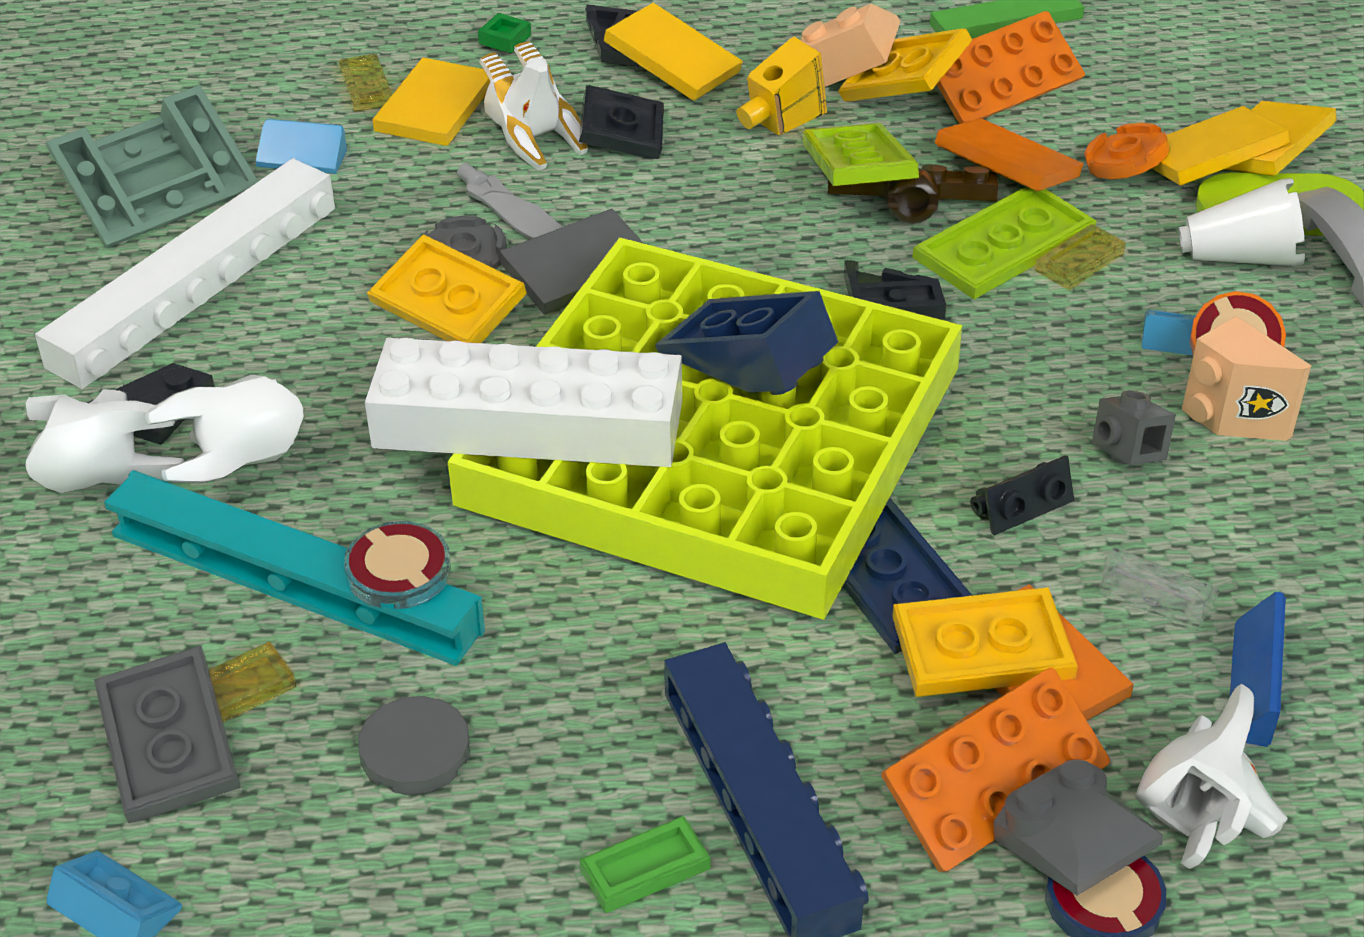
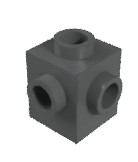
[1091,390,1176,465]

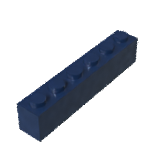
[664,642,869,937]

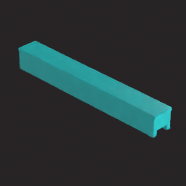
[104,470,485,666]

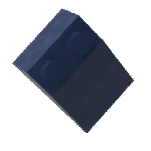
[655,291,838,395]

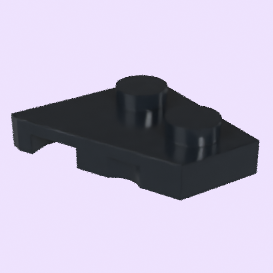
[844,260,946,320]

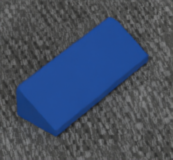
[1229,591,1286,747]

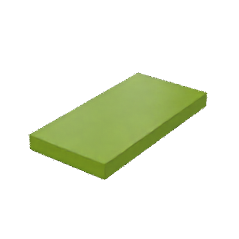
[802,122,919,186]
[912,187,1097,299]

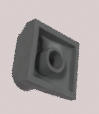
[994,760,1163,896]

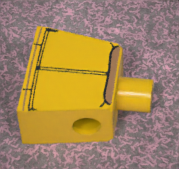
[736,37,827,135]

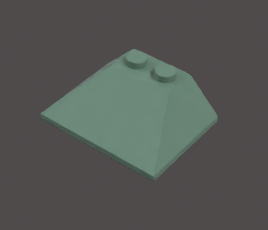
[46,85,258,248]

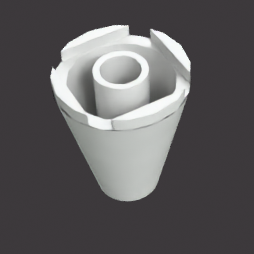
[1179,178,1305,266]

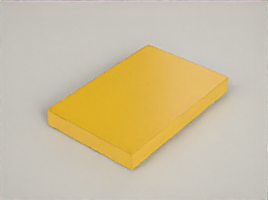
[603,2,743,101]
[838,28,973,102]
[372,57,491,146]
[1224,101,1337,176]
[1152,106,1290,186]
[367,234,527,343]
[893,587,1078,697]

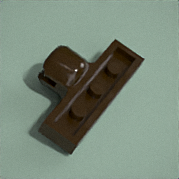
[828,164,998,224]

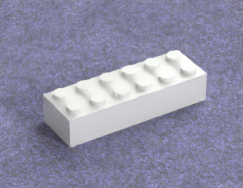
[365,338,682,467]

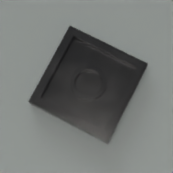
[579,85,664,159]

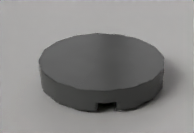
[424,216,507,269]
[358,696,470,795]

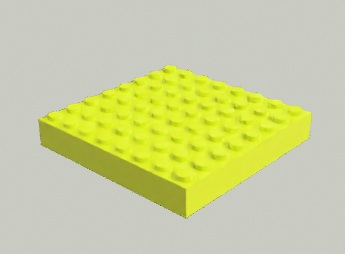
[448,238,962,620]

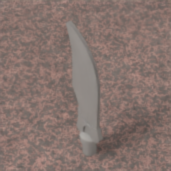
[457,163,563,239]

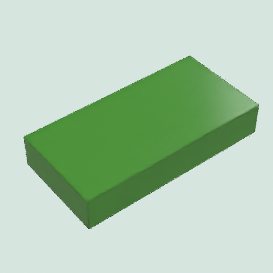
[580,816,711,914]

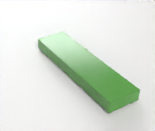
[929,0,1084,38]

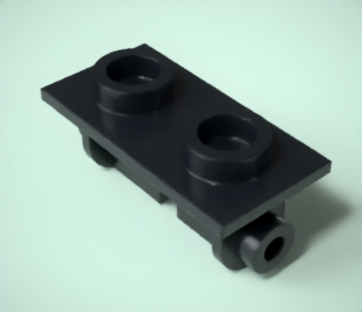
[970,455,1075,536]

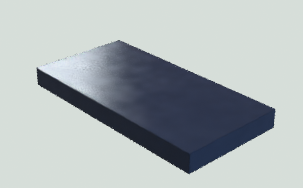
[842,498,973,654]

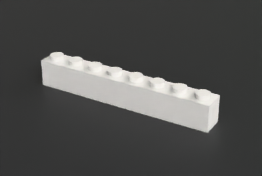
[35,158,335,389]

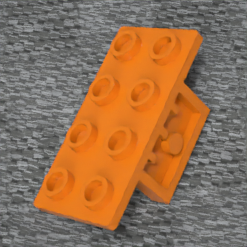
[936,11,1085,124]
[881,667,1110,872]

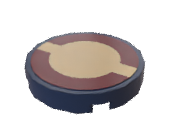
[1045,855,1166,937]

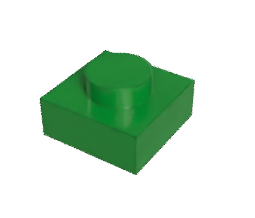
[478,13,531,53]

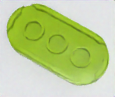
[1196,173,1364,236]

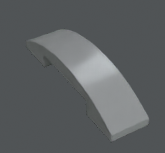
[1298,187,1364,308]

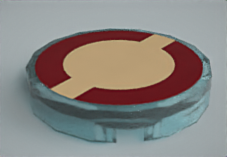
[344,521,451,609]

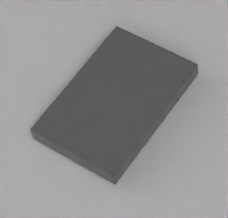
[500,208,644,315]
[94,646,241,823]

